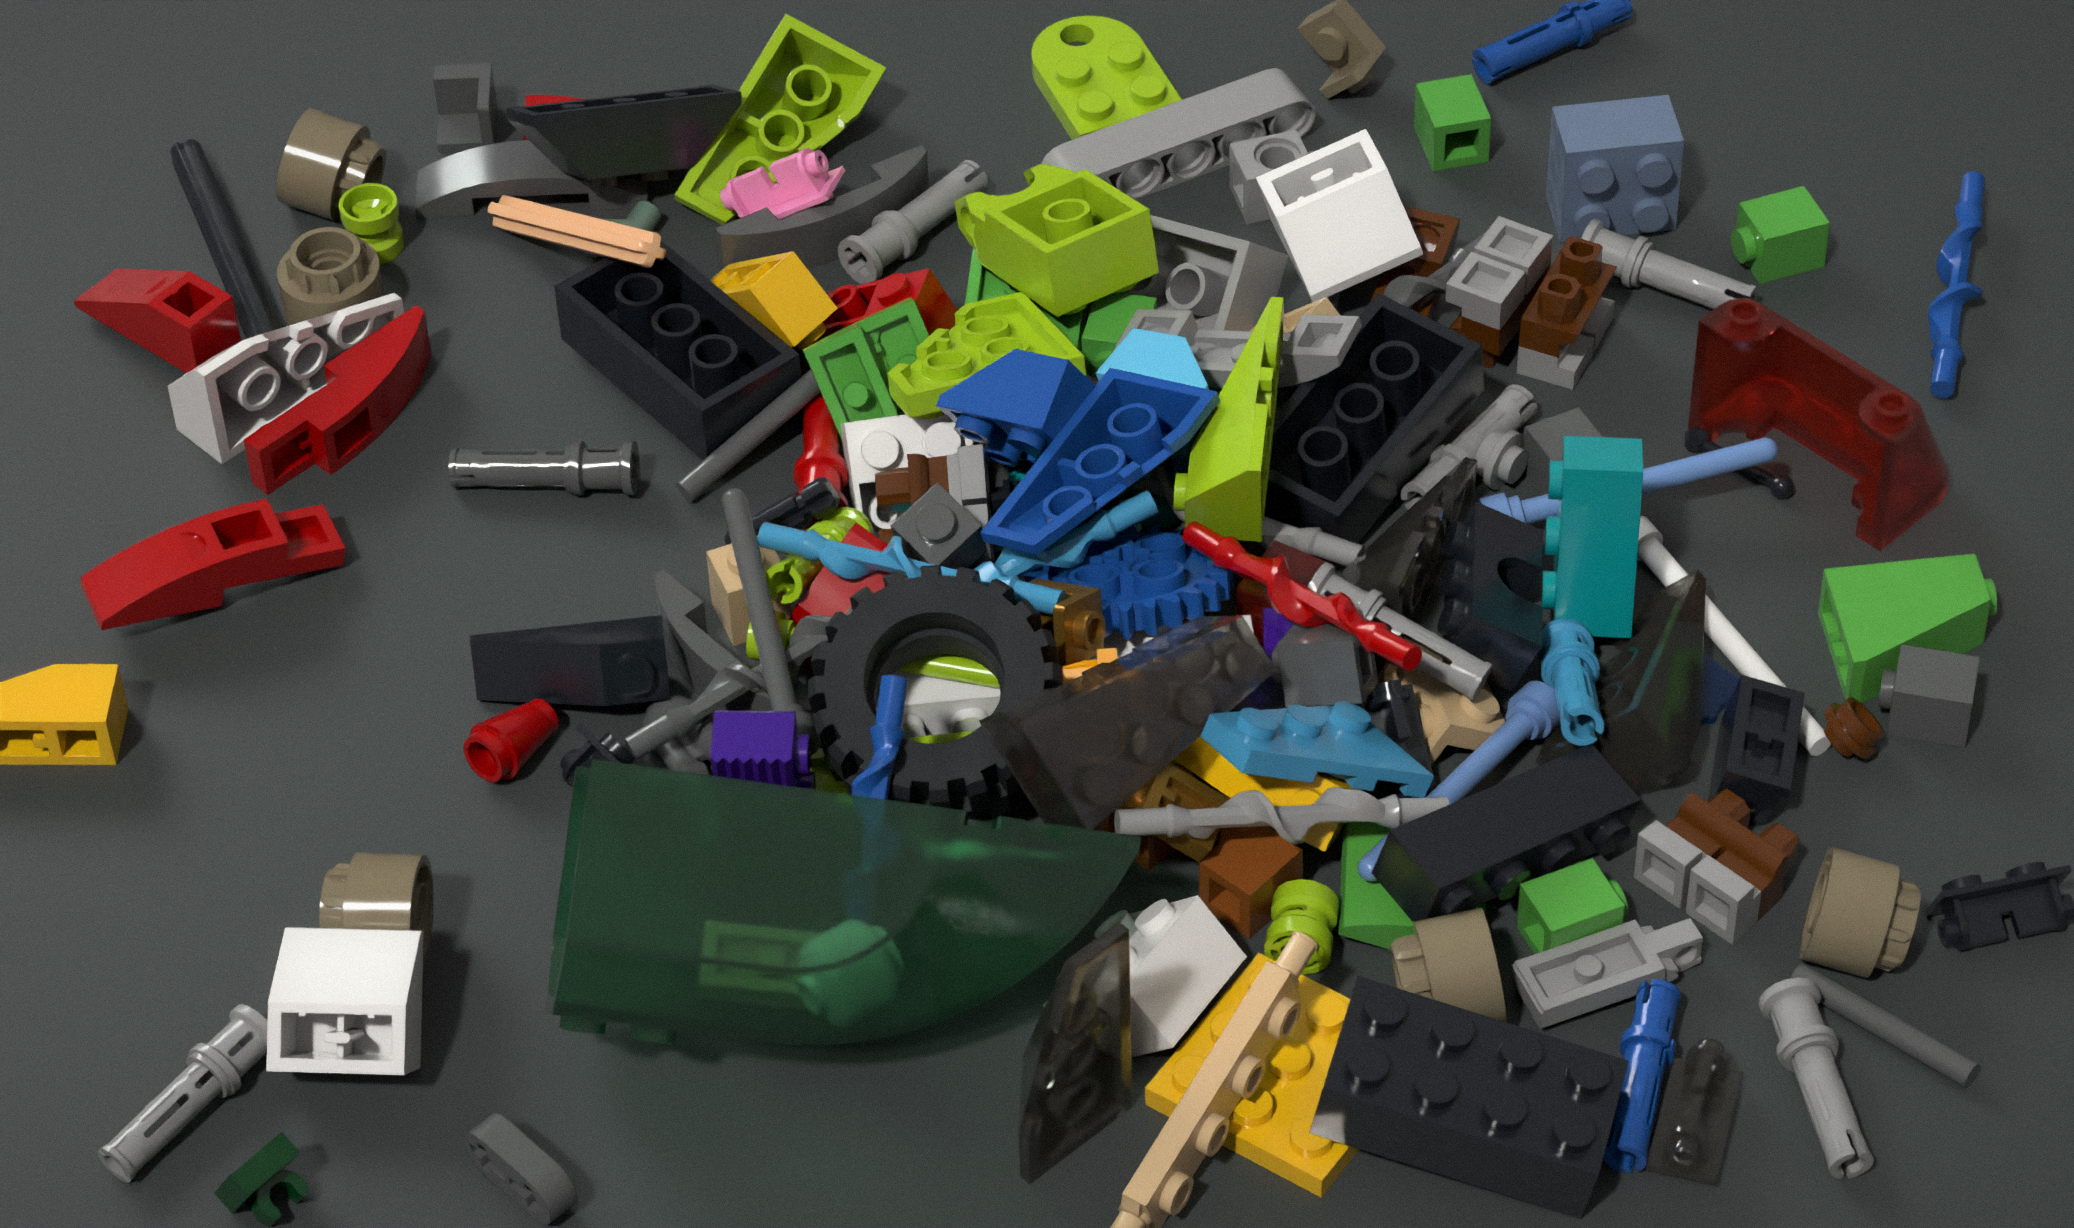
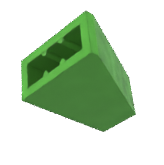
[1818,553,1997,703]

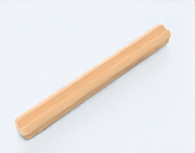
[487,195,666,268]

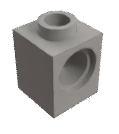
[1229,130,1315,224]

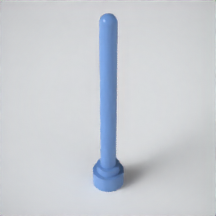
[1479,437,1778,524]
[1357,681,1560,882]

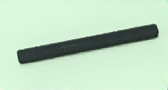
[170,139,279,339]

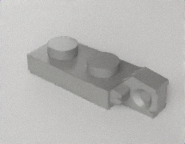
[1511,918,1703,1029]

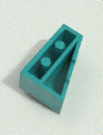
[1541,436,1643,638]

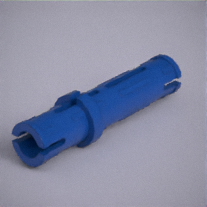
[1472,0,1632,84]
[1603,979,1681,1173]

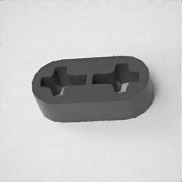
[464,1113,577,1225]

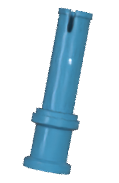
[1537,618,1604,746]

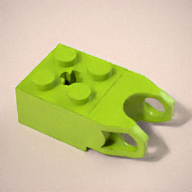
[954,163,1159,317]

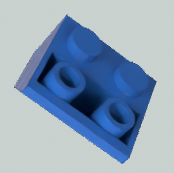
[936,349,1096,467]

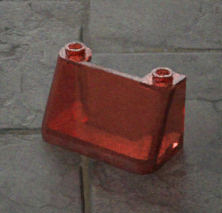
[1688,298,1949,551]

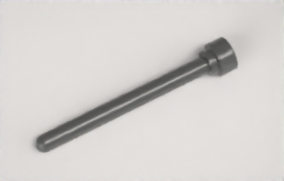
[722,488,821,756]

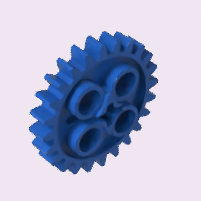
[1024,524,1234,639]

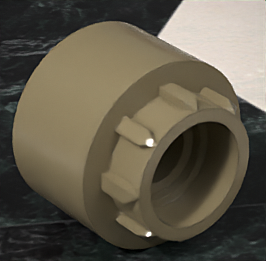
[276,108,386,221]
[277,227,385,326]
[1799,847,1921,978]
[319,852,434,967]
[1390,908,1507,1022]

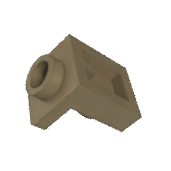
[1297,0,1386,99]

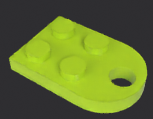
[1031,15,1182,140]

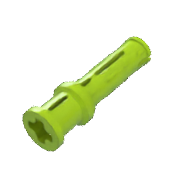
[766,507,874,604]

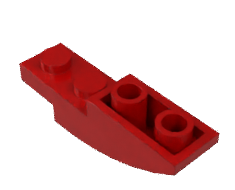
[243,305,431,495]
[80,498,346,630]

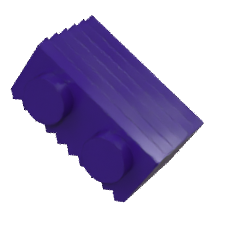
[710,710,816,837]

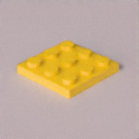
[1145,952,1360,1198]

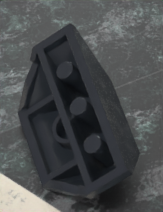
[506,85,742,187]

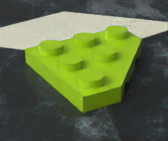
[887,292,1086,419]

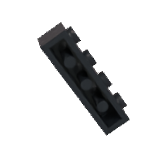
[1372,744,1641,922]

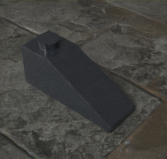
[470,615,670,706]

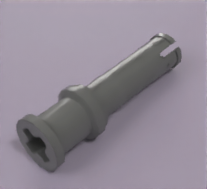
[448,441,640,495]

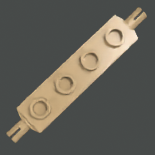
[1110,931,1319,1228]

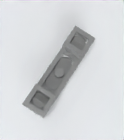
[1114,309,1362,389]

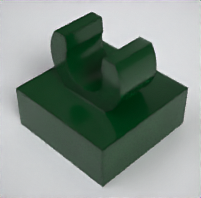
[214,1131,309,1227]

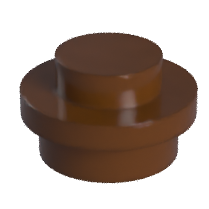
[1823,697,1884,759]

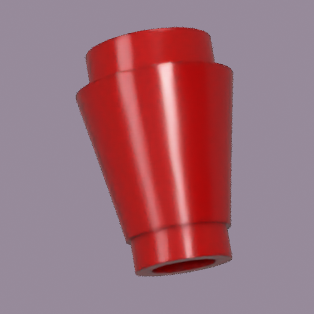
[463,698,559,782]

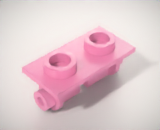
[720,148,846,220]

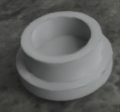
[1474,429,1529,490]

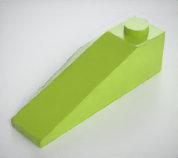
[674,14,886,225]
[1173,297,1284,542]

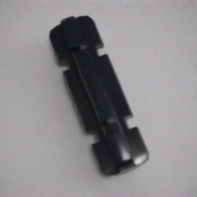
[724,477,840,545]

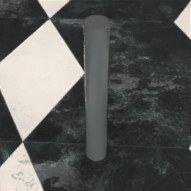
[676,369,821,502]
[1791,962,1980,1088]

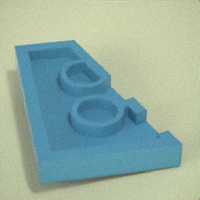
[1200,701,1434,798]

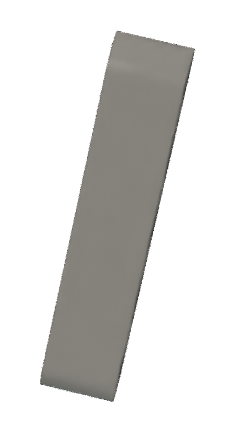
[1042,68,1316,200]

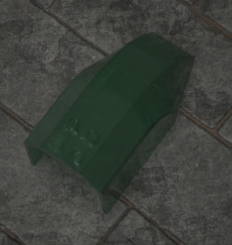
[546,759,1141,1045]

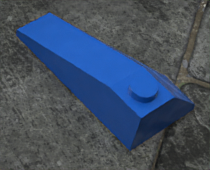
[980,368,1220,555]

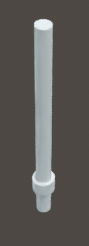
[1637,516,1831,756]

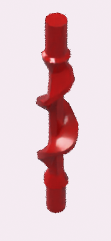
[1182,521,1422,671]

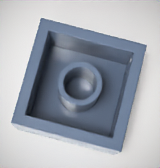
[1546,95,1684,242]

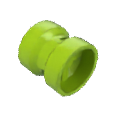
[338,183,404,265]
[1264,879,1340,975]

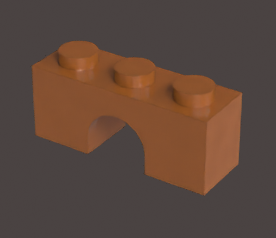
[1098,750,1303,939]

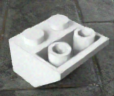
[1256,129,1423,302]
[840,414,973,538]
[1043,895,1247,1057]
[266,927,424,1075]

